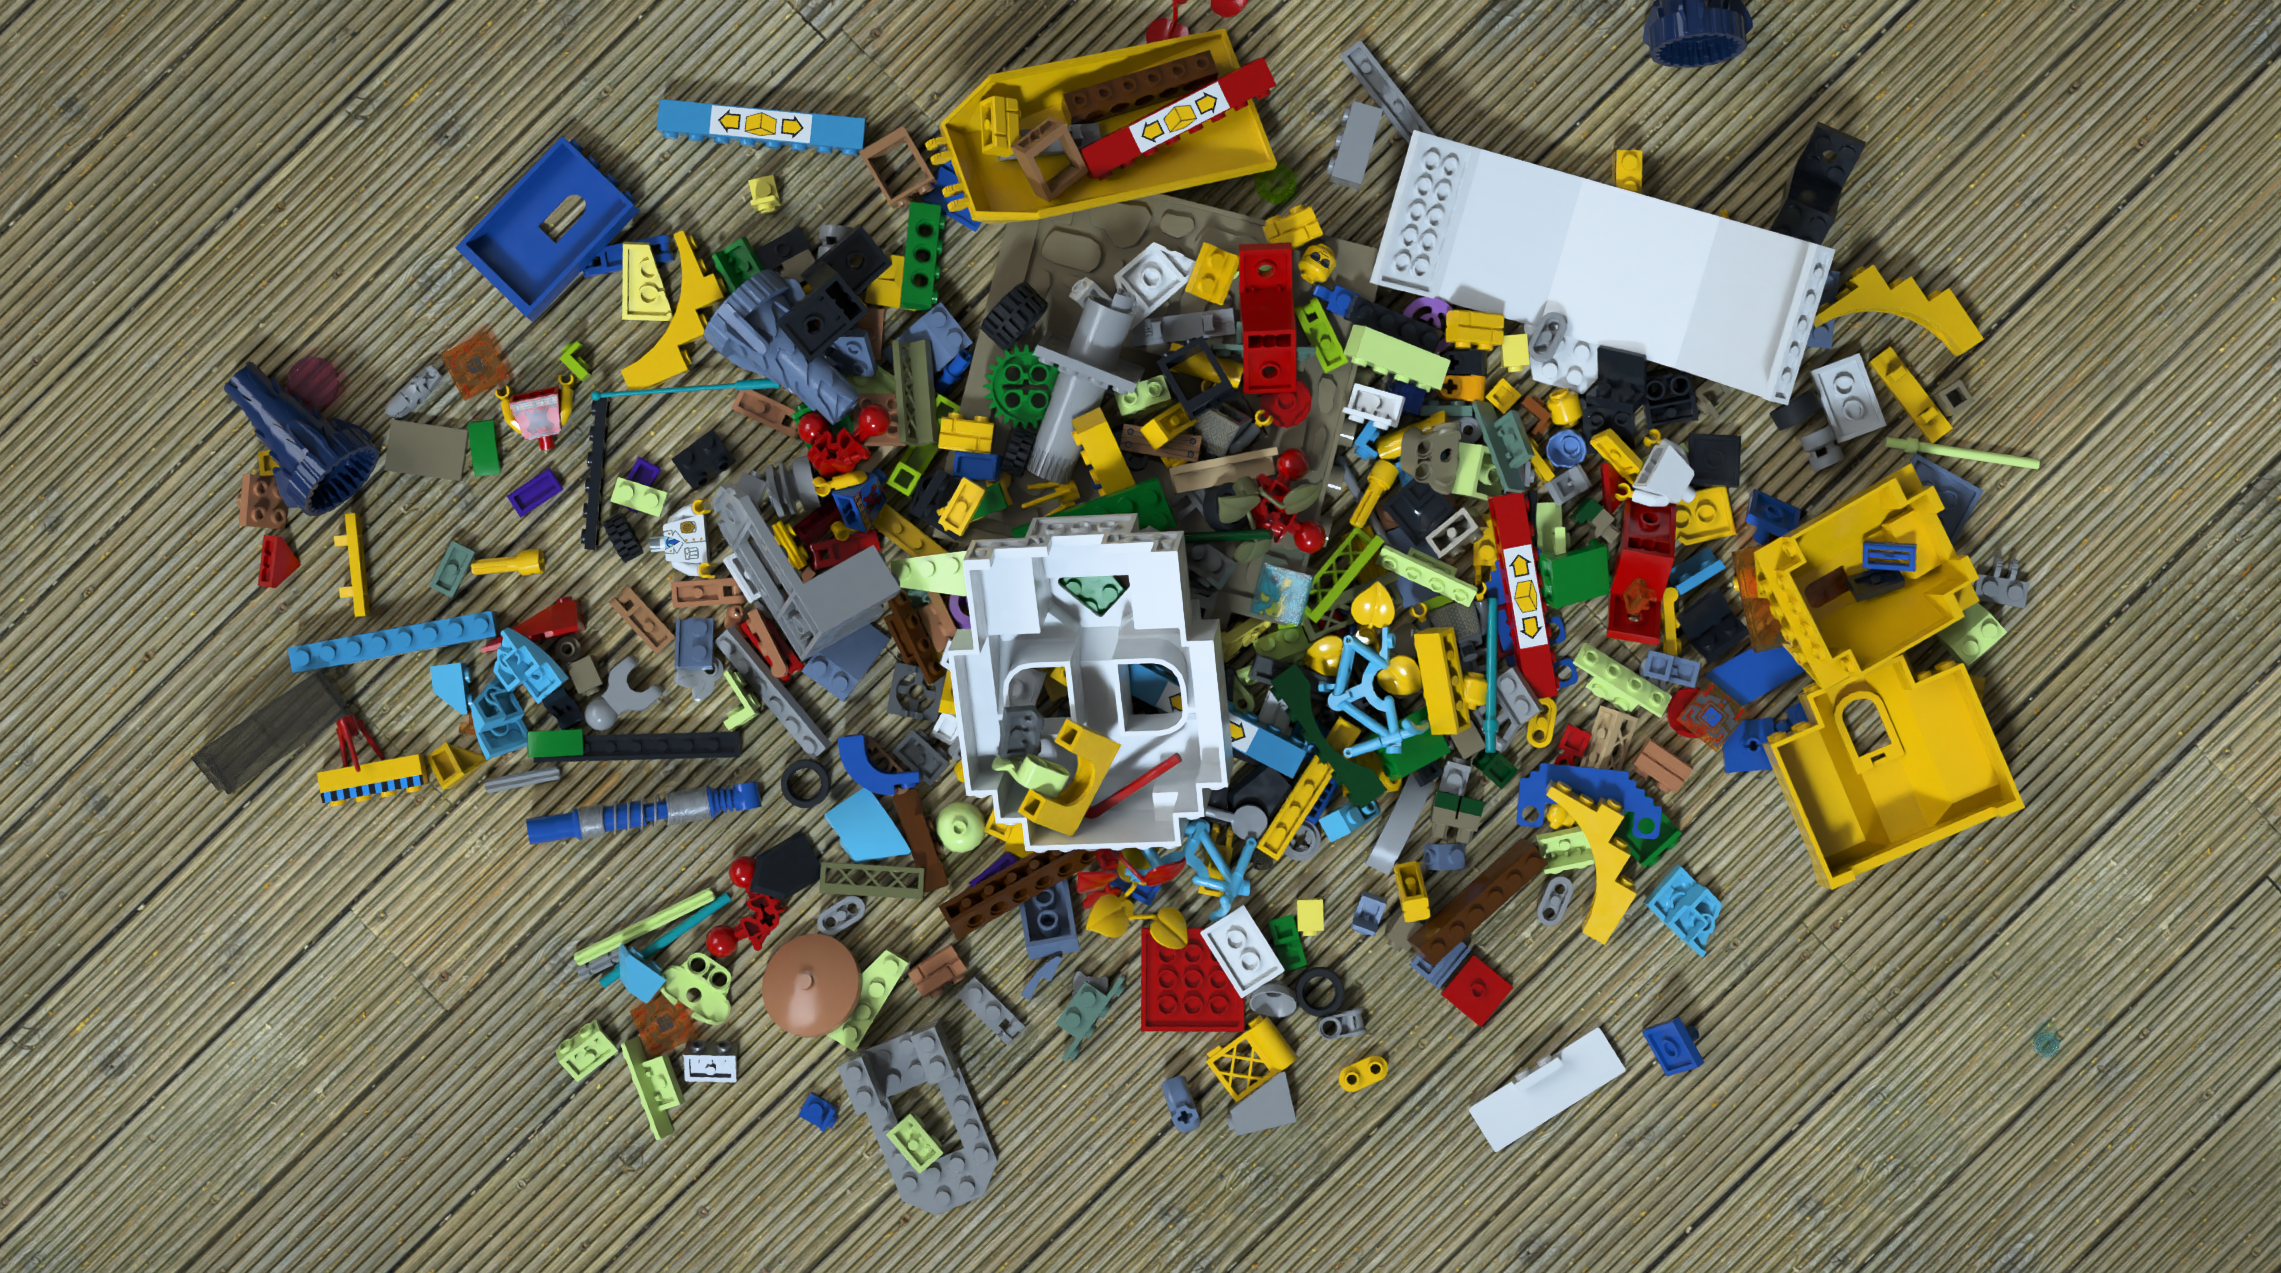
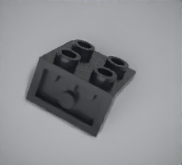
[1586,345,1647,414]
[1578,394,1635,454]
[911,469,960,540]
[1676,587,1750,664]

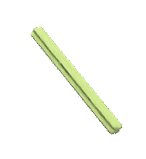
[574,888,716,966]

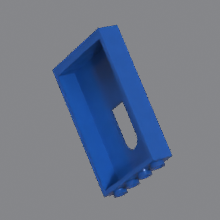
[455,136,640,322]

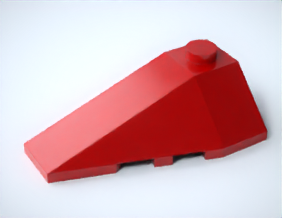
[481,596,586,653]

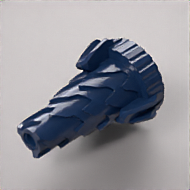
[1643,0,1753,68]
[224,362,379,516]

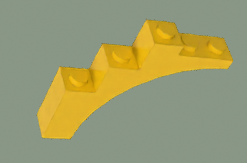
[621,230,728,396]
[1813,264,1984,357]
[1546,780,1637,945]

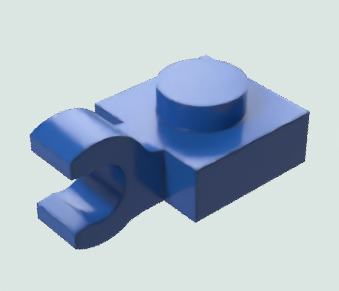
[1312,285,1360,317]
[1774,701,1808,732]

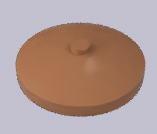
[762,934,862,1038]

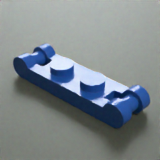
[583,235,675,278]

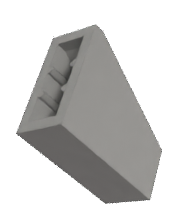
[1226,1070,1297,1136]

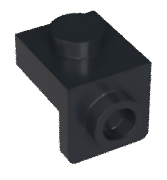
[542,687,585,730]

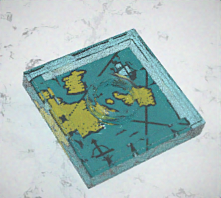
[1249,563,1314,627]

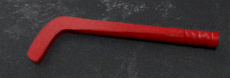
[1084,753,1182,819]

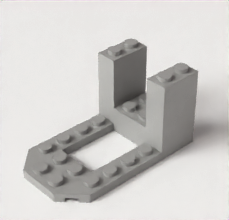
[711,481,901,661]
[837,1018,998,1215]

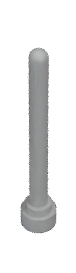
[1334,455,1402,552]

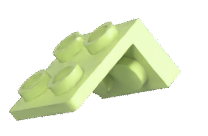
[723,670,761,731]

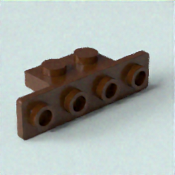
[884,587,945,685]
[893,788,949,893]

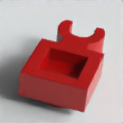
[1555,723,1592,766]

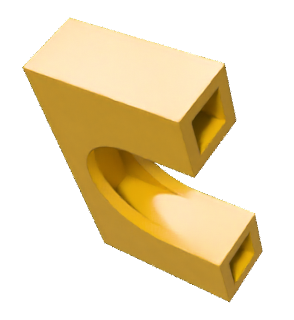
[1018,718,1122,837]

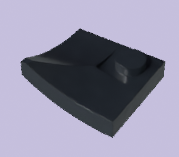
[1382,479,1455,546]

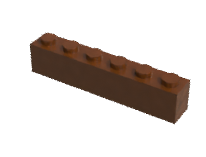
[1407,838,1548,967]

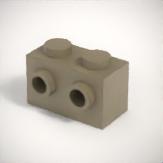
[1425,506,1489,559]

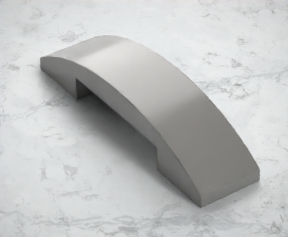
[1365,773,1434,875]

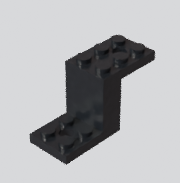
[1769,121,1866,245]
[775,224,893,363]

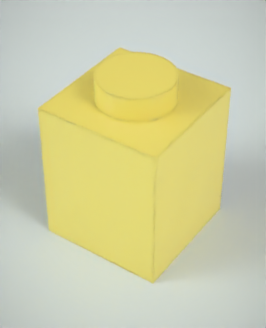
[1500,334,1530,373]
[1296,898,1324,936]

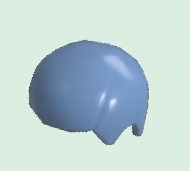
[1546,429,1588,468]

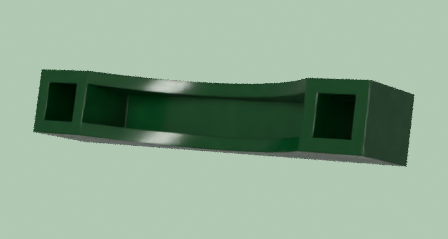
[1269,663,1387,808]

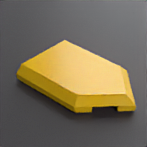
[1672,487,1736,545]

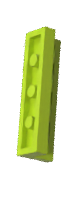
[1303,526,1384,623]

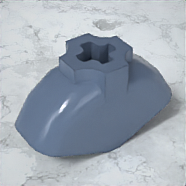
[1161,1076,1201,1133]

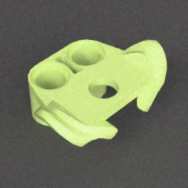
[992,754,1070,798]
[659,953,731,1025]

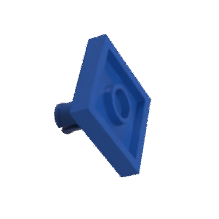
[1745,489,1801,545]
[1720,717,1774,773]
[1642,1017,1705,1076]

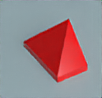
[1600,463,1632,515]
[258,535,301,588]

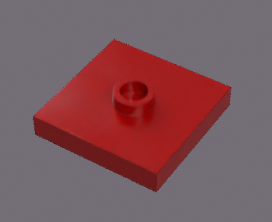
[1441,955,1514,1027]

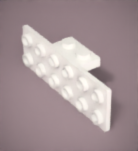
[1469,1027,1625,1152]

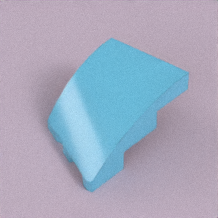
[493,627,569,704]
[471,676,528,760]
[825,788,911,864]
[1643,864,1722,957]

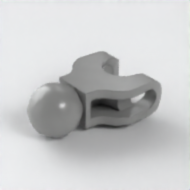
[584,655,665,731]

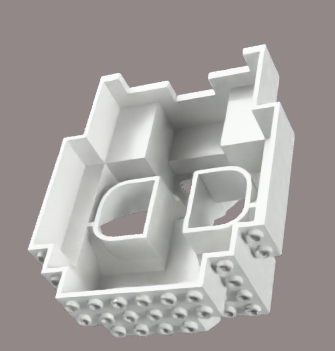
[948,513,1234,853]

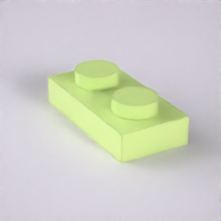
[610,477,668,517]

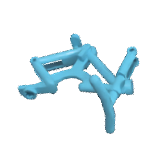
[1318,627,1430,758]
[1125,818,1257,922]

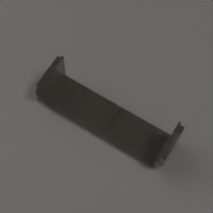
[190,670,353,795]

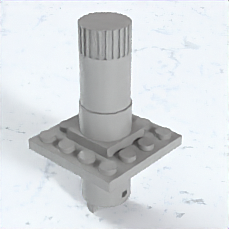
[1025,288,1146,484]

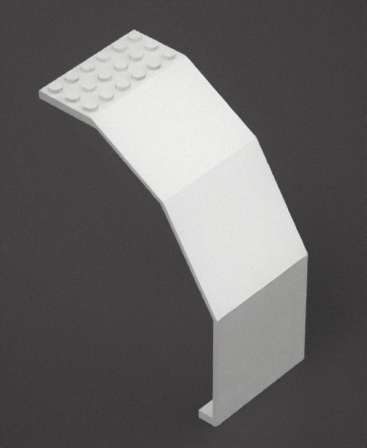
[1370,130,1836,405]

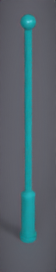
[591,378,779,401]

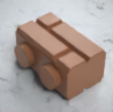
[1631,738,1693,794]
[907,943,968,999]

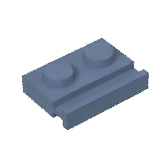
[674,618,715,670]
[1409,942,1471,989]

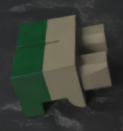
[1568,498,1621,544]
[1430,790,1485,844]

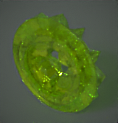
[1255,163,1296,204]

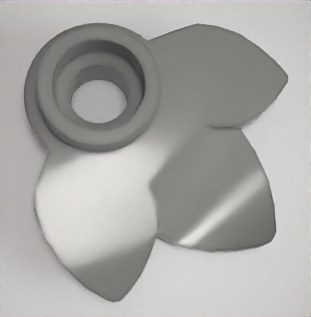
[673,657,724,701]

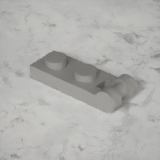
[956,976,1026,1045]

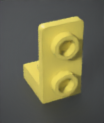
[748,175,781,214]

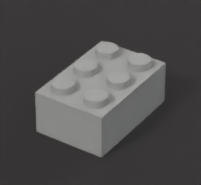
[1326,101,1383,191]

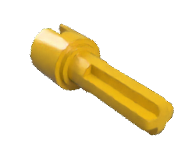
[1349,459,1399,529]
[471,548,545,576]

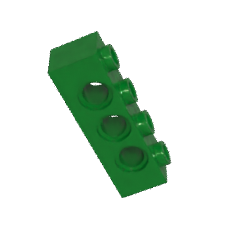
[899,202,945,311]

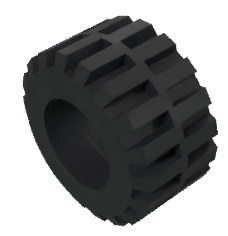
[980,281,1048,351]

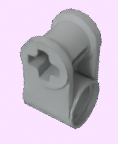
[1316,1007,1368,1040]

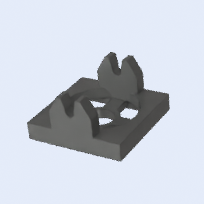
[886,662,947,722]

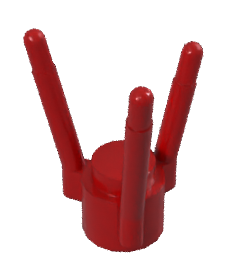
[335,714,385,772]

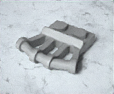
[1468,666,1544,753]

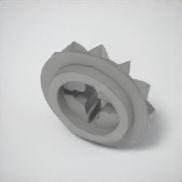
[1284,820,1321,861]

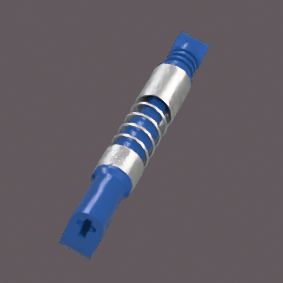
[526,781,762,845]

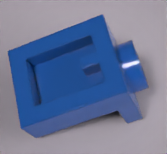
[798,1092,839,1132]

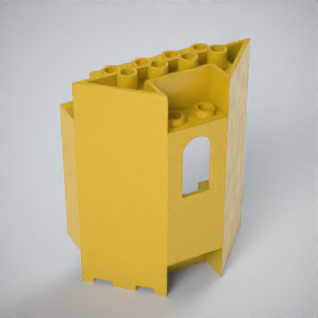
[1754,463,1980,691]

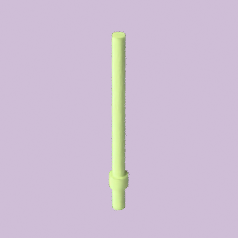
[1885,437,2040,469]

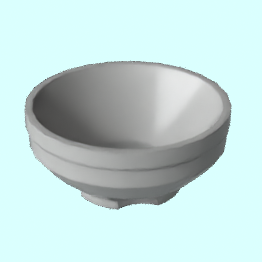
[1250,980,1297,1018]

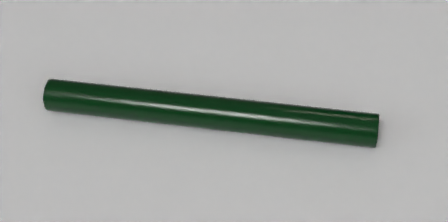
[1184,529,1274,543]

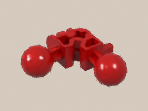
[797,404,891,477]
[1252,448,1326,553]
[705,856,790,958]

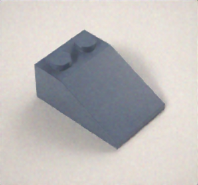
[882,302,974,382]
[802,624,891,702]
[1019,878,1080,960]

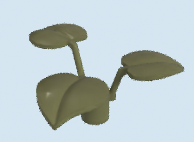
[1218,476,1323,565]

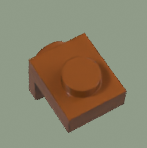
[1520,395,1552,436]

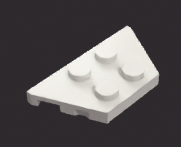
[1114,242,1196,332]
[1523,324,1599,394]

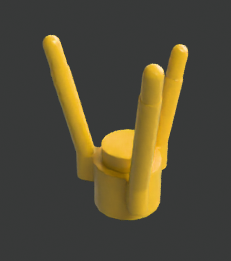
[1022,479,1080,517]

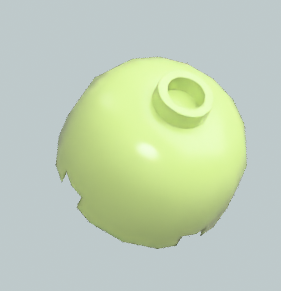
[935,801,986,853]

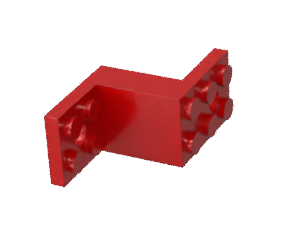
[1239,242,1296,394]
[1606,497,1677,646]

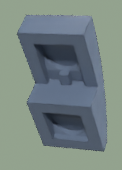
[1643,650,1702,688]
[1021,955,1063,1000]

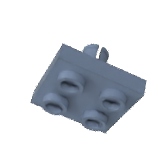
[824,326,878,376]

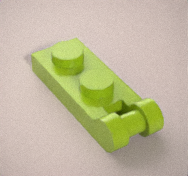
[1294,297,1349,374]

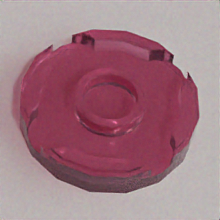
[286,357,339,408]

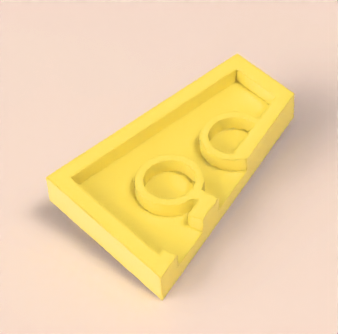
[622,242,674,321]
[1221,617,1272,663]

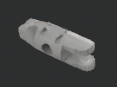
[385,365,443,420]

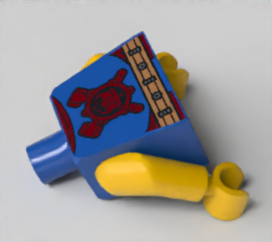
[812,468,886,541]

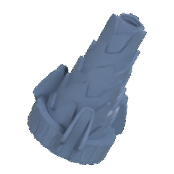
[703,269,859,425]

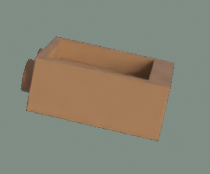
[1011,115,1089,202]
[859,126,937,209]

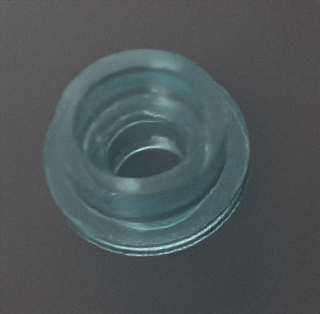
[2033,1032,2059,1058]

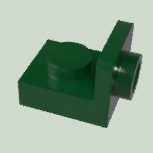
[1472,748,1518,789]

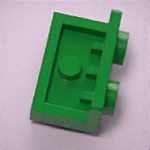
[712,237,765,294]

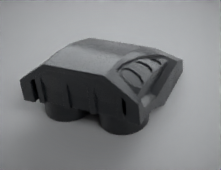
[1643,367,1699,430]

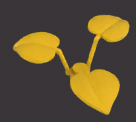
[1303,581,1422,695]
[1086,847,1188,949]

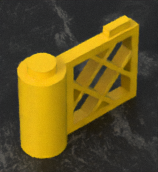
[1206,1015,1298,1103]

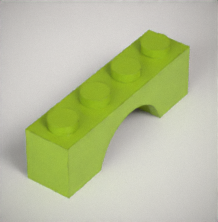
[887,394,960,498]

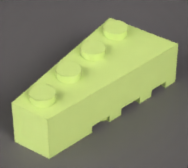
[1343,325,1451,392]
[890,551,967,596]
[827,947,910,1051]

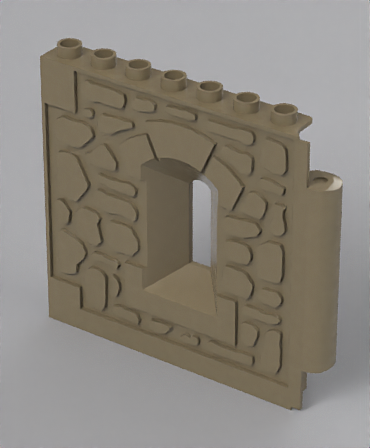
[933,194,1392,633]

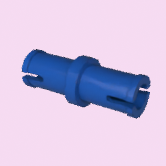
[934,349,973,395]

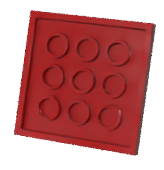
[1141,928,1244,1032]

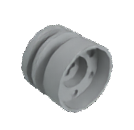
[766,455,822,517]

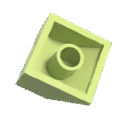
[1451,442,1504,502]
[1934,602,2007,667]

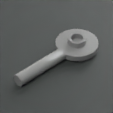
[1205,804,1268,840]

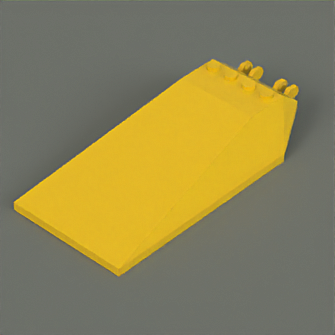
[925,28,1277,224]

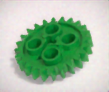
[983,345,1059,429]

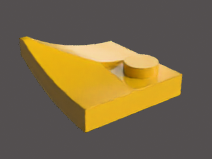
[865,253,924,311]

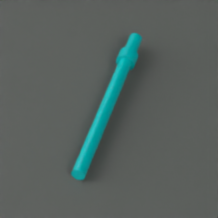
[1483,598,1499,753]
[599,892,732,988]

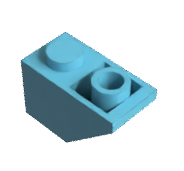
[430,663,474,715]
[1319,800,1381,842]
[619,944,666,1004]

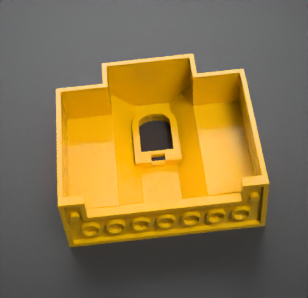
[1762,654,2025,890]

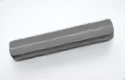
[485,766,561,793]

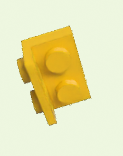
[1185,242,1239,305]

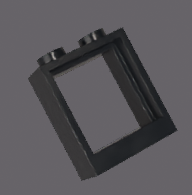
[1157,336,1236,421]

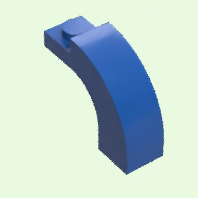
[838,733,923,795]

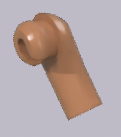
[724,604,748,639]

